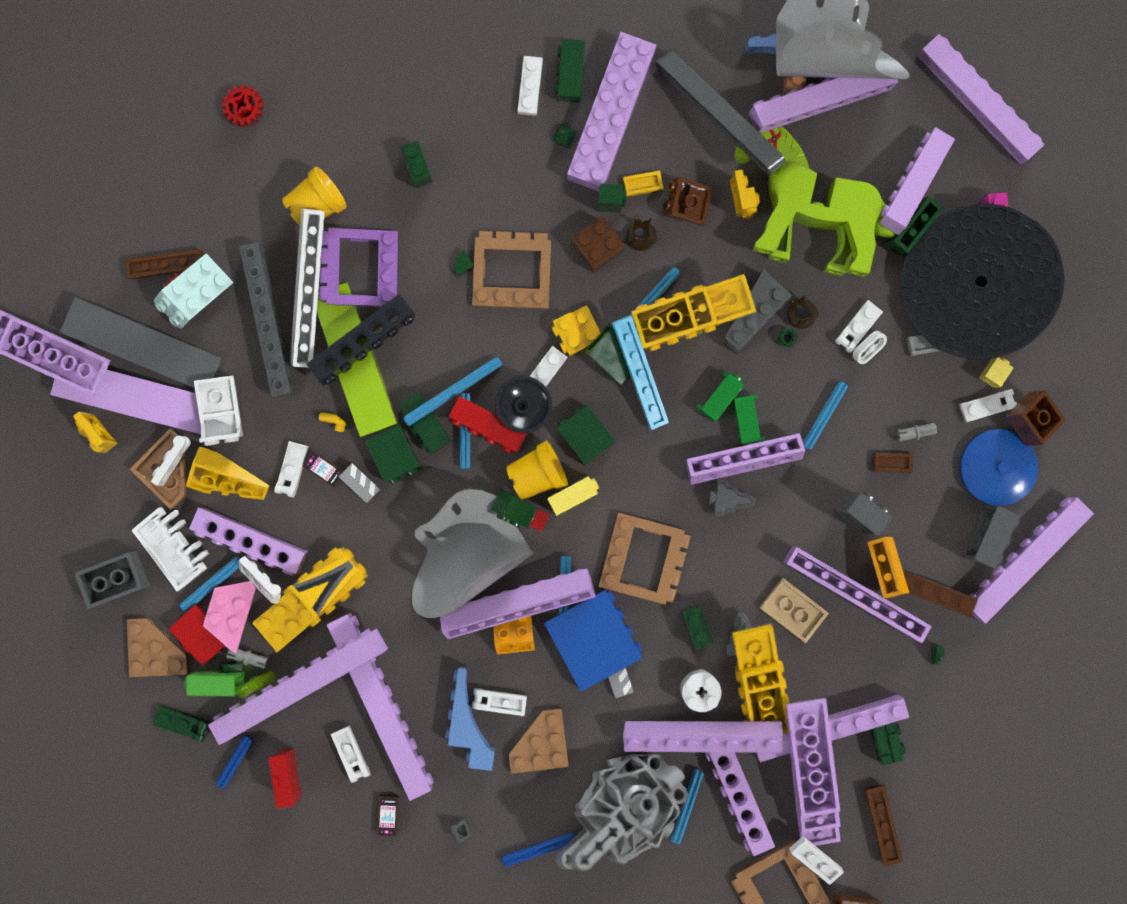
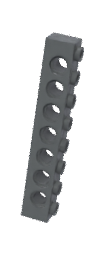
[239,242,295,398]

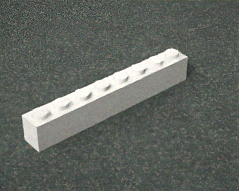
[290,208,324,367]

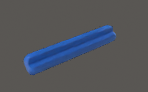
[216,735,253,789]

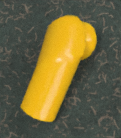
[319,412,346,432]

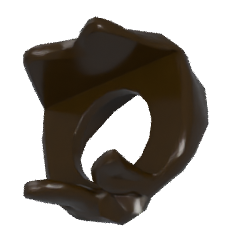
[627,218,657,251]
[788,295,819,329]

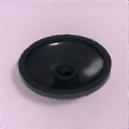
[494,376,552,434]

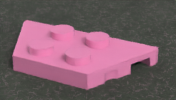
[203,581,256,653]

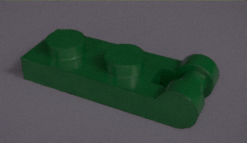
[152,705,210,742]

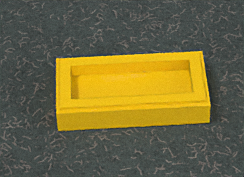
[622,170,663,197]

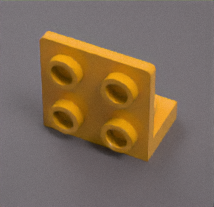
[493,616,535,655]

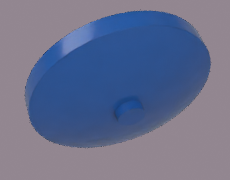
[959,429,1038,506]

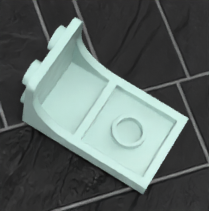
[154,254,233,329]

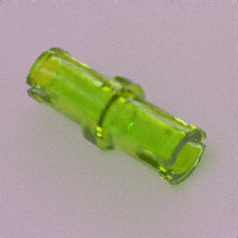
[236,670,275,698]

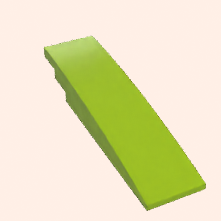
[317,283,397,437]

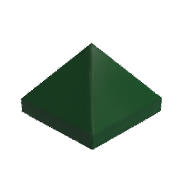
[552,123,577,148]

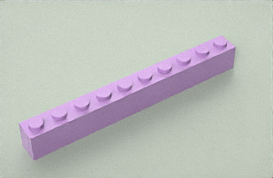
[327,613,434,801]
[208,629,388,745]

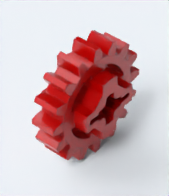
[221,84,265,128]

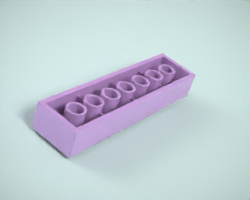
[567,32,656,192]

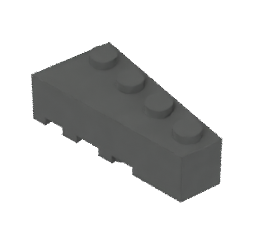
[722,269,792,353]

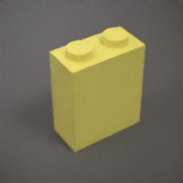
[547,476,599,516]

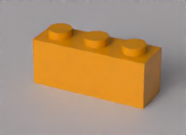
[867,537,909,599]

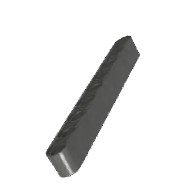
[655,50,786,175]

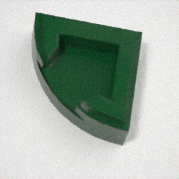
[455,250,474,276]
[931,645,945,664]
[219,662,243,673]

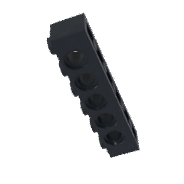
[306,294,416,386]

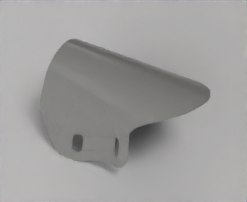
[776,0,910,79]
[412,489,533,618]

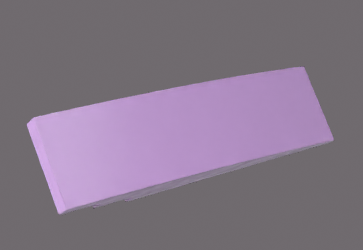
[0,310,111,396]
[50,370,201,434]
[786,698,841,846]

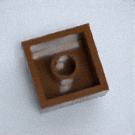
[571,216,625,273]
[1006,390,1066,446]

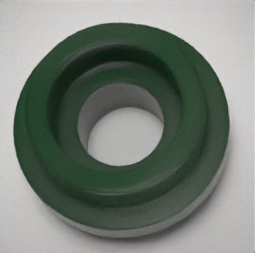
[777,328,797,348]

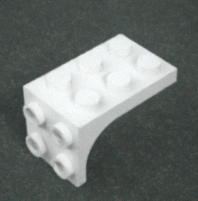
[194,376,243,446]

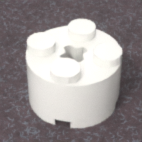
[680,670,721,712]

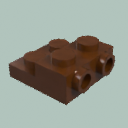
[663,177,713,226]

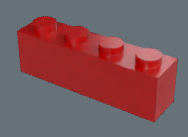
[447,396,527,455]

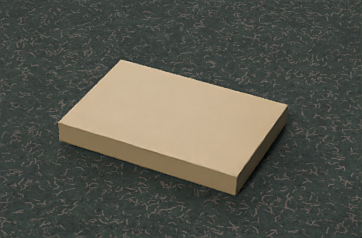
[759,577,829,643]

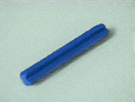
[502,832,575,867]

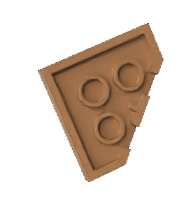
[130,428,186,510]
[127,618,189,677]
[509,708,569,774]

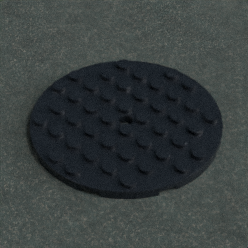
[901,204,1065,360]

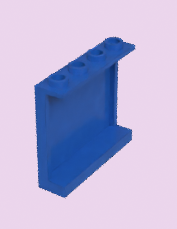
[544,589,643,692]

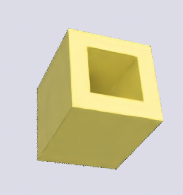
[979,357,1014,389]

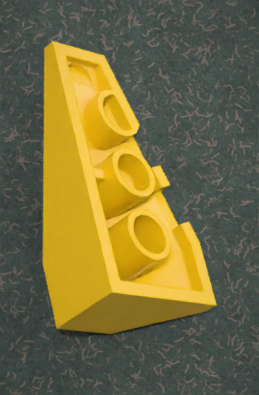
[185,446,269,500]

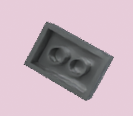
[834,492,893,536]
[962,505,1020,569]
[74,551,150,609]

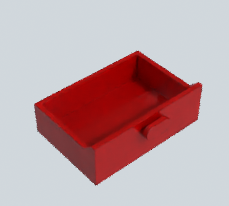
[169,605,226,666]
[269,748,301,809]

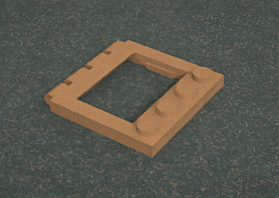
[472,231,551,309]
[599,513,691,605]
[730,839,831,904]

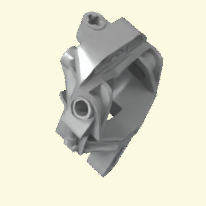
[555,754,688,870]

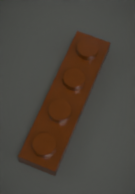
[125,249,203,280]
[903,571,978,618]
[865,784,903,867]

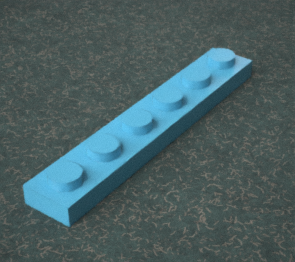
[612,315,669,430]

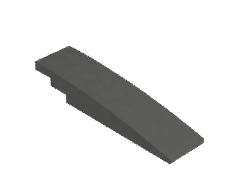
[60,297,223,388]

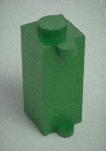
[696,371,744,422]
[732,395,765,446]

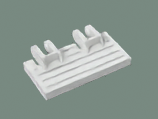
[132,507,209,591]

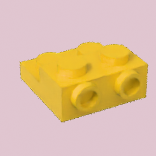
[730,169,760,219]
[551,305,601,357]
[73,412,118,453]

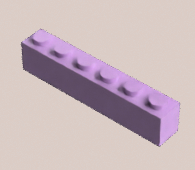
[879,127,955,235]

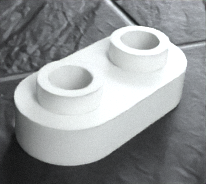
[853,331,887,364]

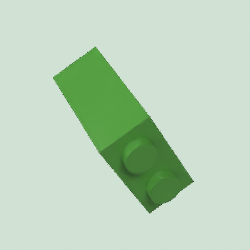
[184,670,245,696]

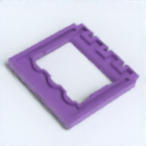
[319,228,398,307]

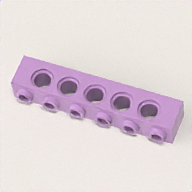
[686,433,805,485]
[189,507,308,576]
[705,752,775,856]

